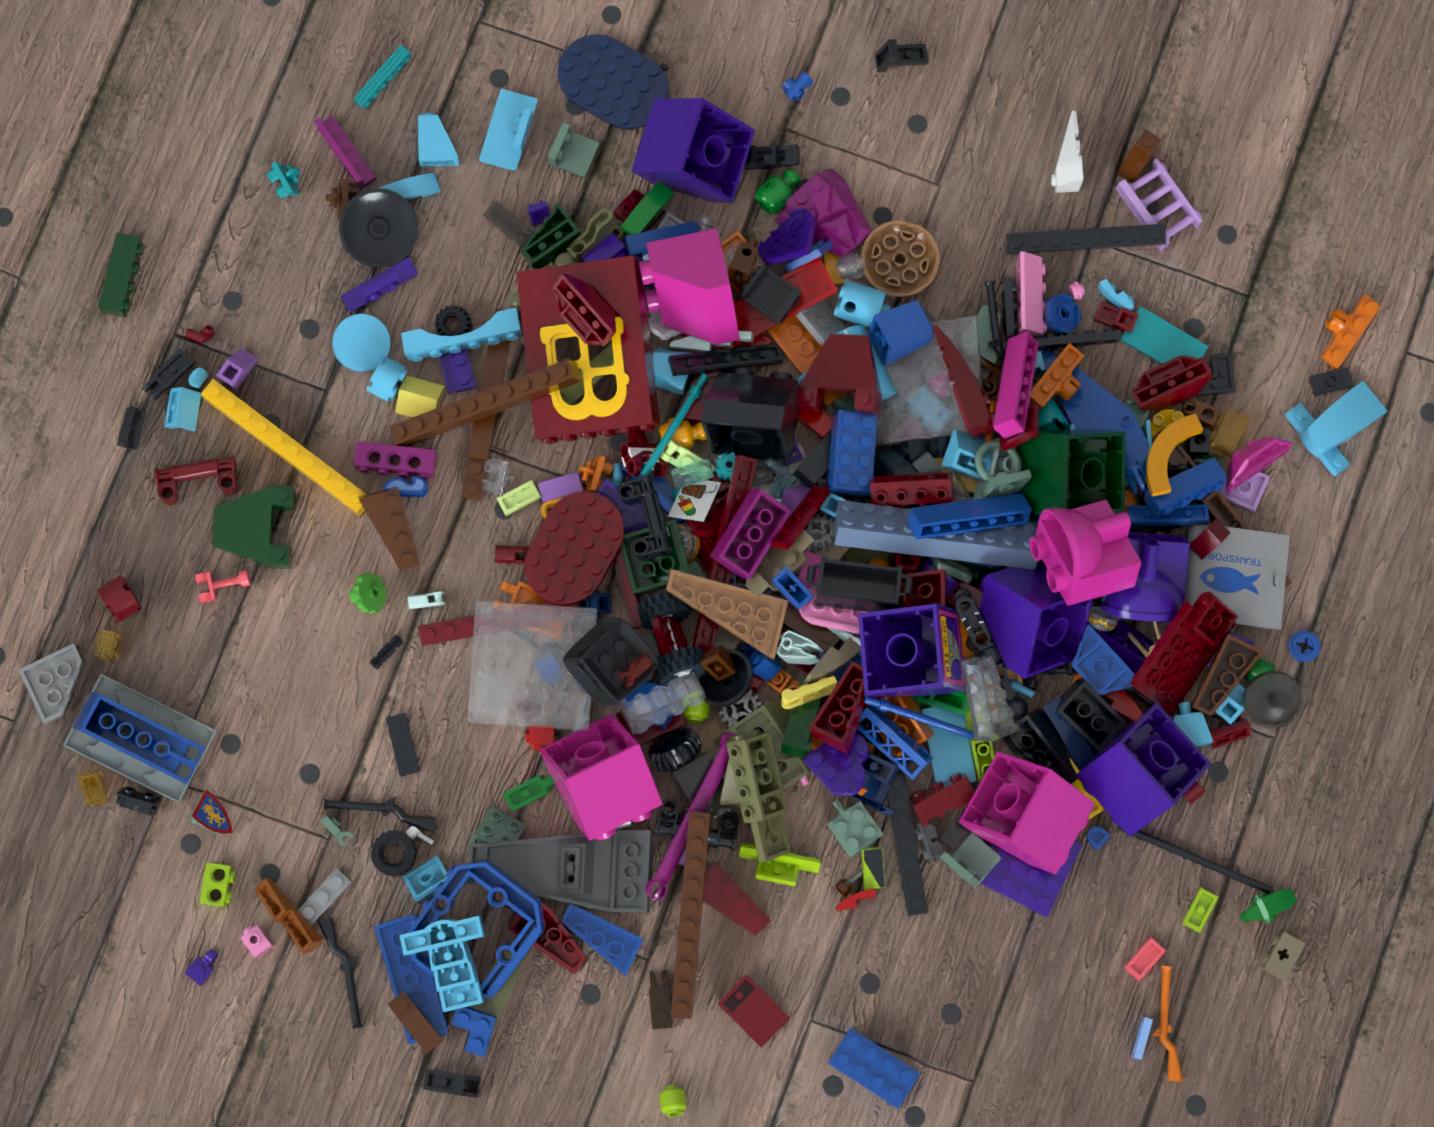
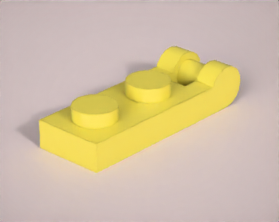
[781,676,837,709]

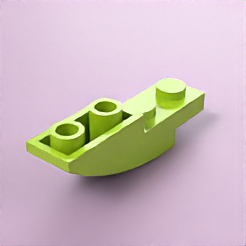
[964,697,995,781]

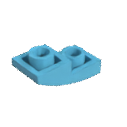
[1097,279,1134,311]

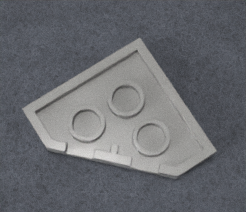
[19,643,83,725]

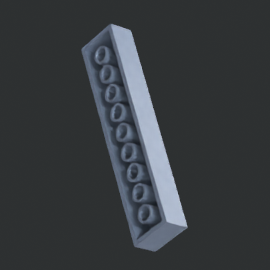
[834,500,1038,570]

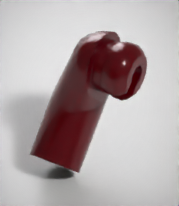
[185,325,215,343]

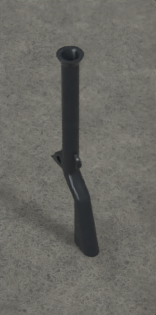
[984,281,1006,361]
[324,796,436,833]
[317,918,364,1029]

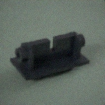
[117,406,146,450]
[116,787,161,816]

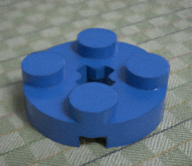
[1045,294,1081,334]

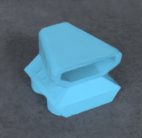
[653,347,691,395]

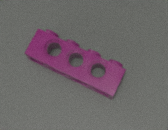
[353,441,438,480]

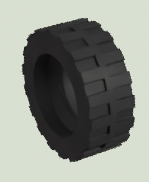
[371,830,417,877]

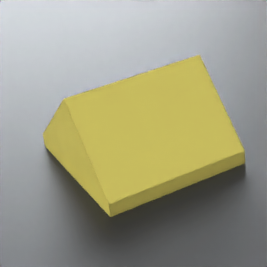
[395,375,445,418]

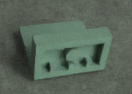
[548,122,599,178]
[468,807,526,848]
[940,833,1001,889]

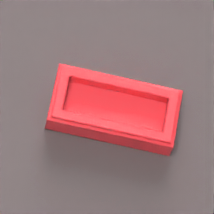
[1123,937,1166,981]

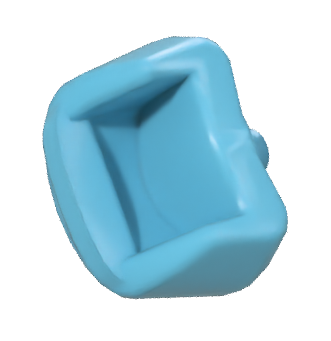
[189,367,208,388]

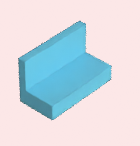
[164,387,201,432]

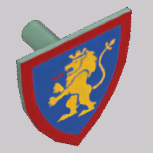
[191,789,233,835]

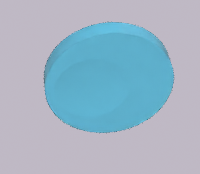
[332,314,390,372]

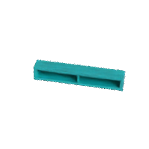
[353,45,411,109]

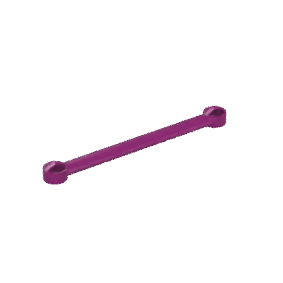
[645,732,738,900]

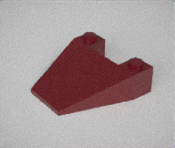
[796,334,882,415]

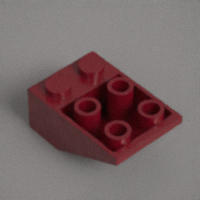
[717,974,790,1048]

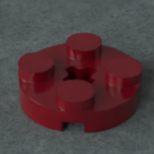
[686,502,724,537]

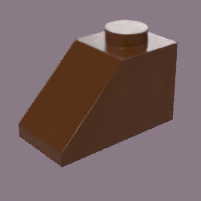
[700,645,736,681]

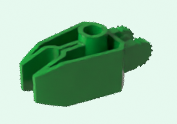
[1240,889,1297,924]

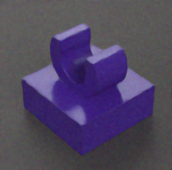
[527,200,550,226]

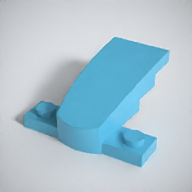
[1285,381,1388,477]
[399,916,485,1012]

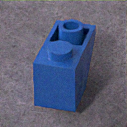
[743,643,782,681]

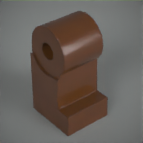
[1180,398,1221,431]

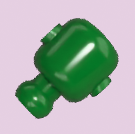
[755,169,801,215]

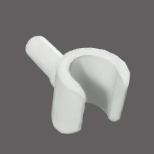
[406,826,434,845]

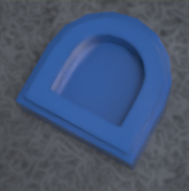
[1086,826,1111,851]

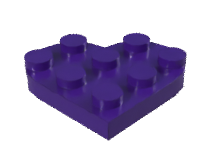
[758,208,816,265]
[803,732,868,797]

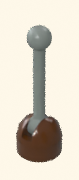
[835,870,863,897]

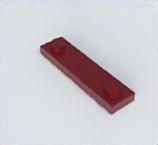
[771,486,831,549]

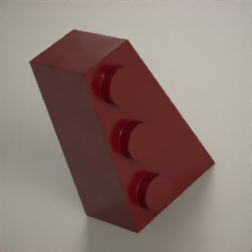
[909,772,975,827]

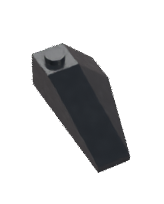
[873,436,920,507]
[1002,707,1078,784]

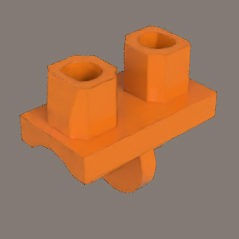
[578,455,614,492]

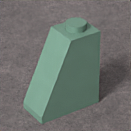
[959,305,1001,366]

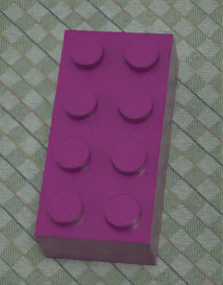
[710,488,792,579]

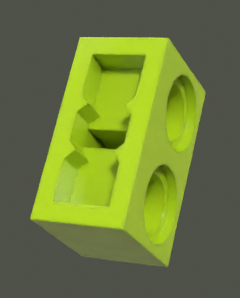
[199,862,236,908]

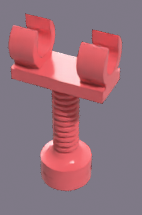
[194,570,251,603]

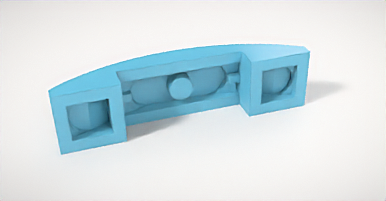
[380,173,441,200]

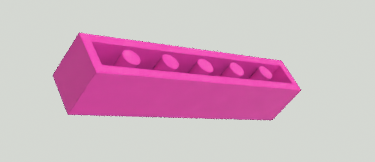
[993,331,1039,439]

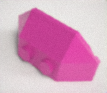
[1226,437,1293,493]

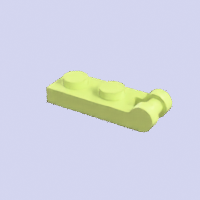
[660,439,716,480]

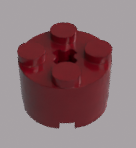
[97,575,142,623]

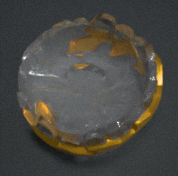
[1087,606,1119,632]

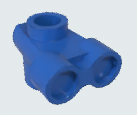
[782,71,814,102]

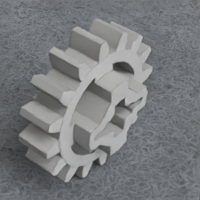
[804,513,835,552]
[718,690,762,728]

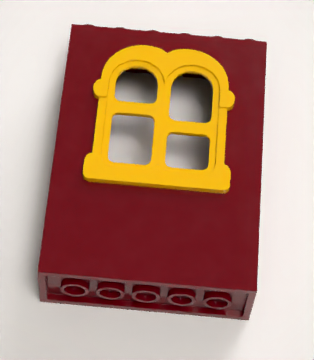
[516,255,661,444]

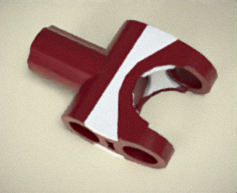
[620,429,667,477]

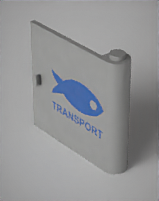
[1184,524,1290,630]

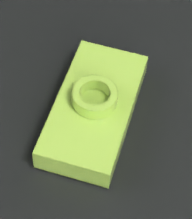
[497,480,541,516]

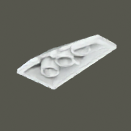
[1051,111,1083,193]

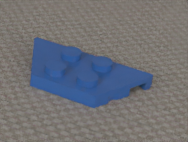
[1071,625,1135,696]

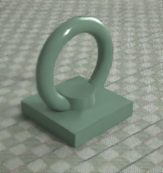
[975,440,1032,498]

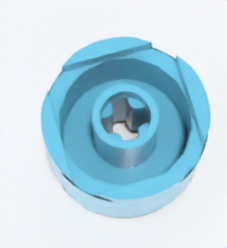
[366,356,408,402]

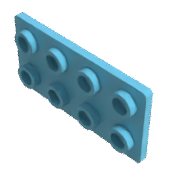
[479,89,538,171]

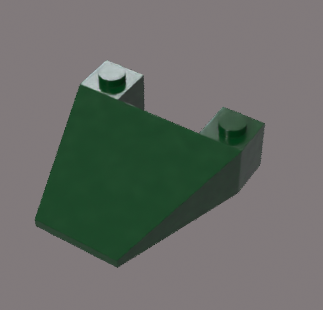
[212,485,296,569]

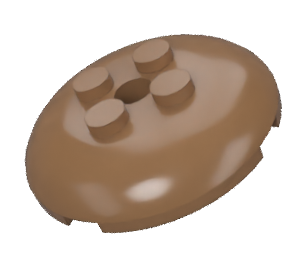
[861,220,940,298]

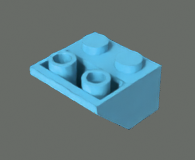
[941,429,992,481]

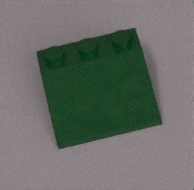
[621,519,691,597]

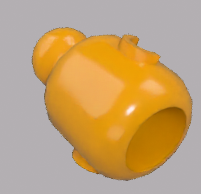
[659,418,707,455]

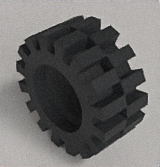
[435,305,472,336]

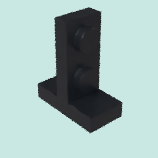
[874,39,929,72]
[423,1069,481,1098]

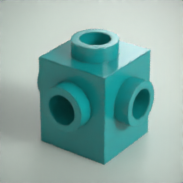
[714,452,736,482]

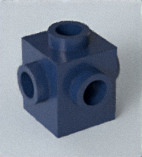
[580,590,612,620]

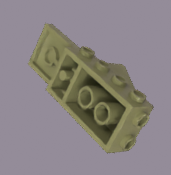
[720,730,791,863]

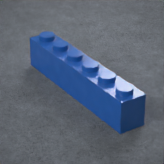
[907,493,1032,539]

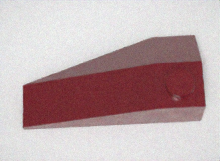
[507,901,587,974]

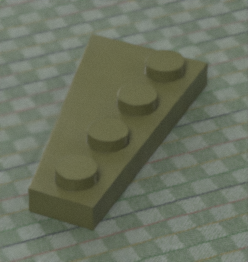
[469,939,529,1030]

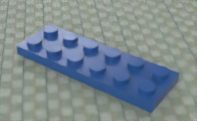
[374,914,449,1045]

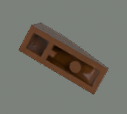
[387,991,443,1054]

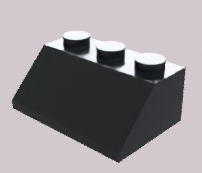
[1056,679,1126,752]

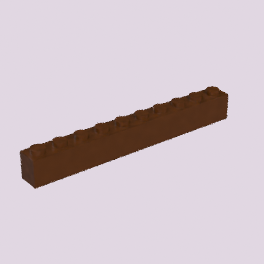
[389,359,582,447]
[671,809,712,1019]

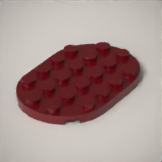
[524,491,625,606]

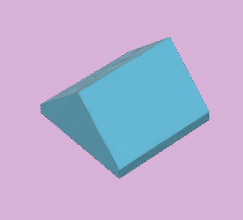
[403,855,448,904]

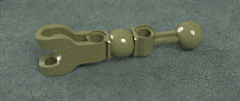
[509,209,627,314]

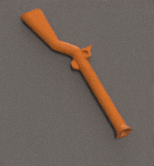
[1151,966,1184,1082]

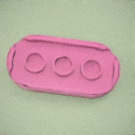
[799,586,867,634]

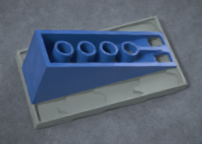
[62,674,217,803]

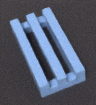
[1131,1017,1153,1060]

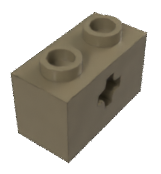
[1261,931,1305,980]

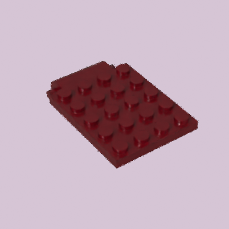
[1130,592,1238,716]

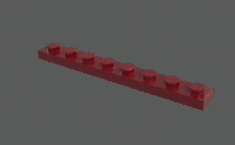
[418,602,581,646]

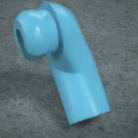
[610,463,623,486]

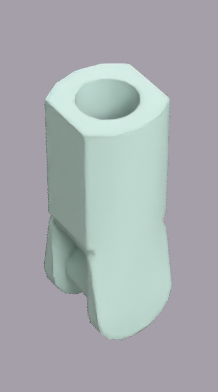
[408,591,445,609]

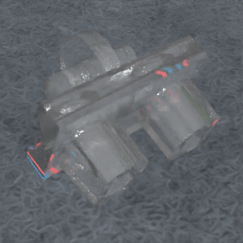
[481,457,514,496]

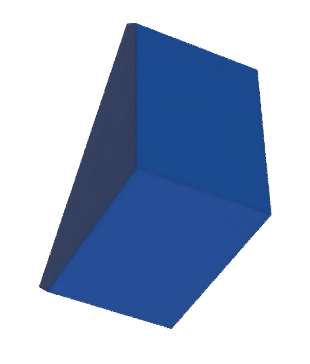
[771,566,814,610]

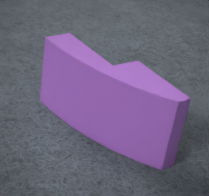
[538,472,584,503]

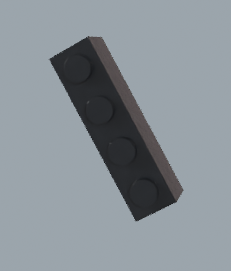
[793,430,832,488]

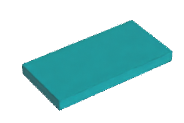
[1120,306,1209,365]

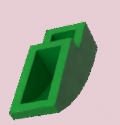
[620,181,675,235]
[911,692,973,716]

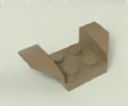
[745,529,815,598]

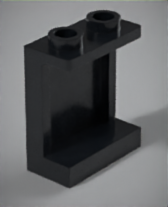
[740,264,803,327]

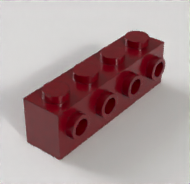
[870,472,955,507]

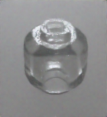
[835,253,866,281]

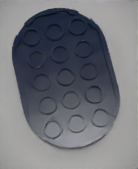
[558,34,669,130]

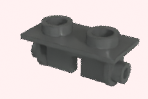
[914,820,943,864]

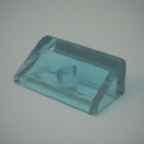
[670,459,714,489]

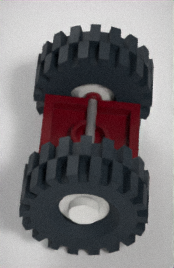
[637,590,706,687]

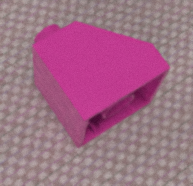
[639,228,740,345]
[540,714,663,841]
[959,752,1095,875]

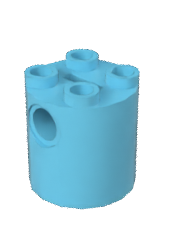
[833,280,890,328]

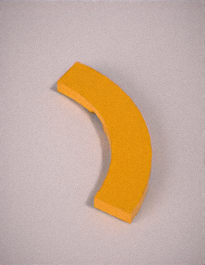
[1146,414,1203,497]

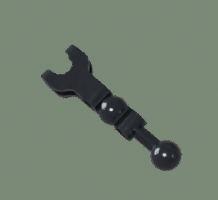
[954,588,1029,721]

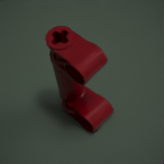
[154,455,239,506]

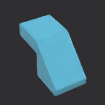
[1215,683,1254,725]

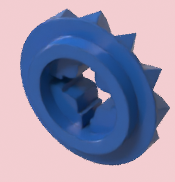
[1288,630,1321,662]

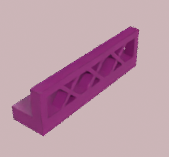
[314,116,376,190]

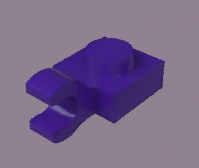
[185,949,219,986]

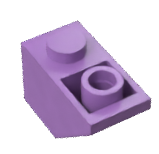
[216,348,259,391]

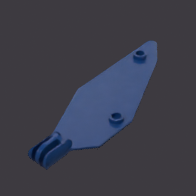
[1041,350,1149,495]

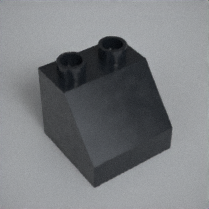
[701,367,800,462]

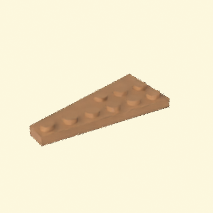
[666,569,788,660]

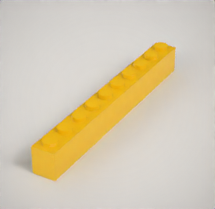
[201,379,366,516]

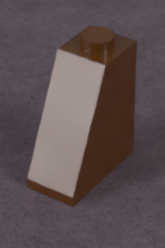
[1117,129,1162,184]

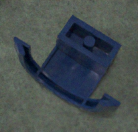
[846,752,900,816]

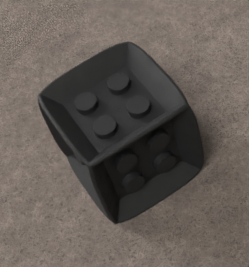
[562,617,659,706]

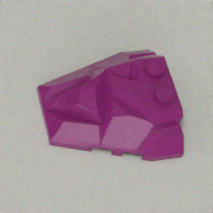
[775,168,872,259]

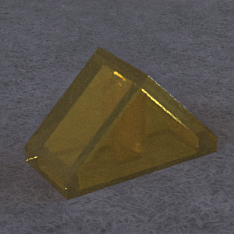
[77,770,108,807]

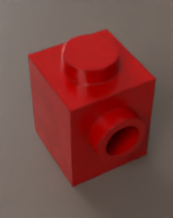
[526,725,555,751]

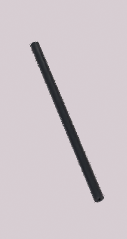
[1118,827,1272,894]

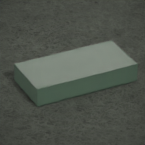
[931,557,972,584]

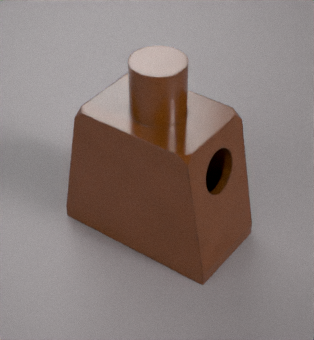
[728,237,759,287]

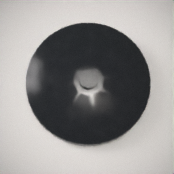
[339,188,418,268]

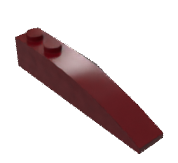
[933,325,996,439]

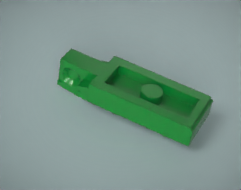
[503,774,555,812]

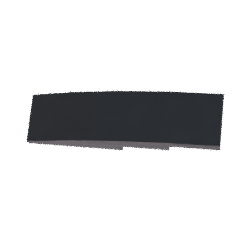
[743,144,800,170]

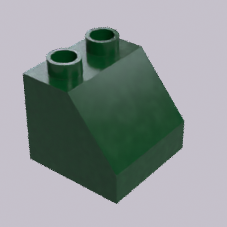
[1014,429,1126,514]

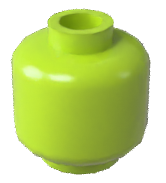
[683,693,710,724]
[659,1085,687,1117]

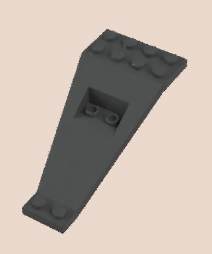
[467,830,654,913]

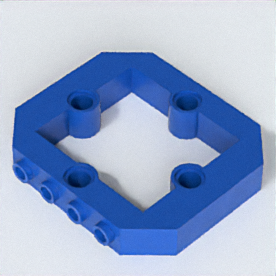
[408,860,545,998]

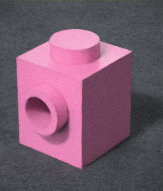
[240,925,274,958]

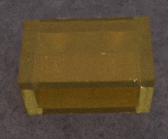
[1210,408,1250,457]

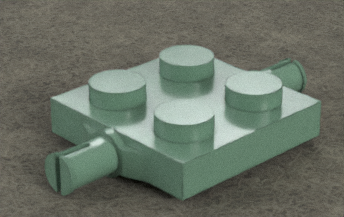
[827,798,884,858]

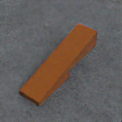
[255,877,324,954]

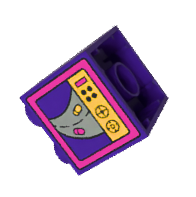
[858,604,966,697]

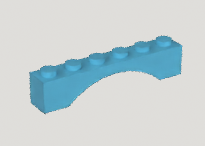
[401,307,523,362]

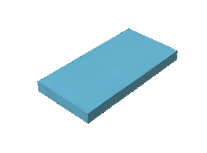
[921,707,977,783]

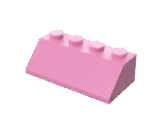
[1016,252,1047,338]

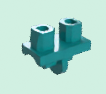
[266,161,301,199]

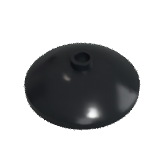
[696,649,753,707]

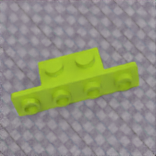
[739,844,821,887]

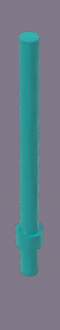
[640,373,709,476]

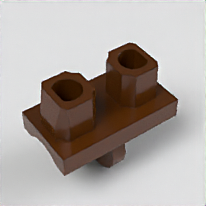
[326,179,358,218]

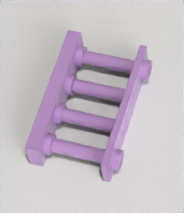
[1116,158,1202,251]

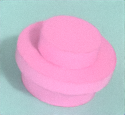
[1069,281,1085,300]

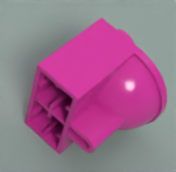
[1029,500,1142,606]

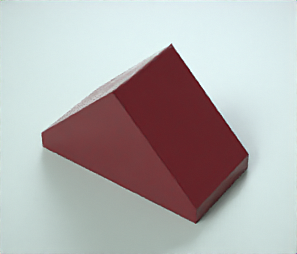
[1189,518,1230,560]

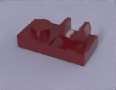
[1209,716,1251,749]

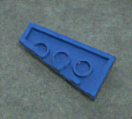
[561,904,644,976]

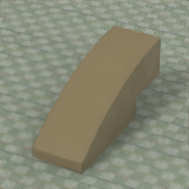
[804,637,861,684]

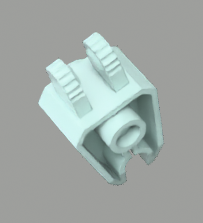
[776,631,823,665]

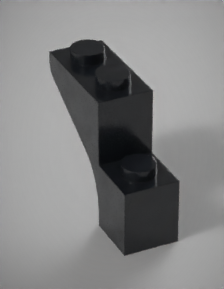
[892,436,951,461]

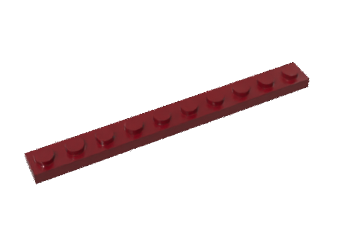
[692,455,758,653]

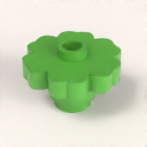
[349,572,387,614]

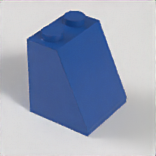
[868,300,935,366]

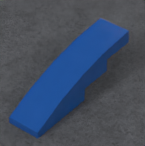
[625,221,699,256]

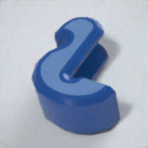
[383,476,429,497]

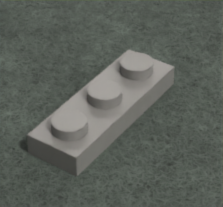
[298,868,352,926]

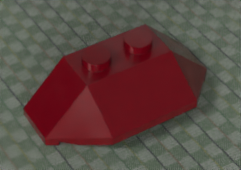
[552,273,616,346]
[1131,356,1213,411]

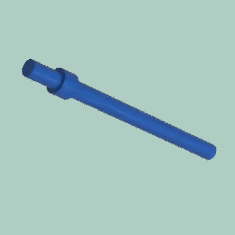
[863,696,975,739]

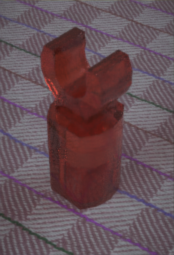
[617,654,653,687]

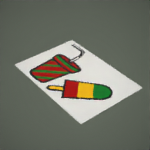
[668,477,721,522]

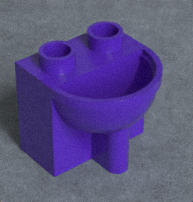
[1097,532,1190,623]

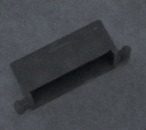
[806,556,913,612]

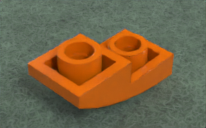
[764,670,800,696]

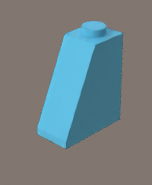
[418,113,460,167]

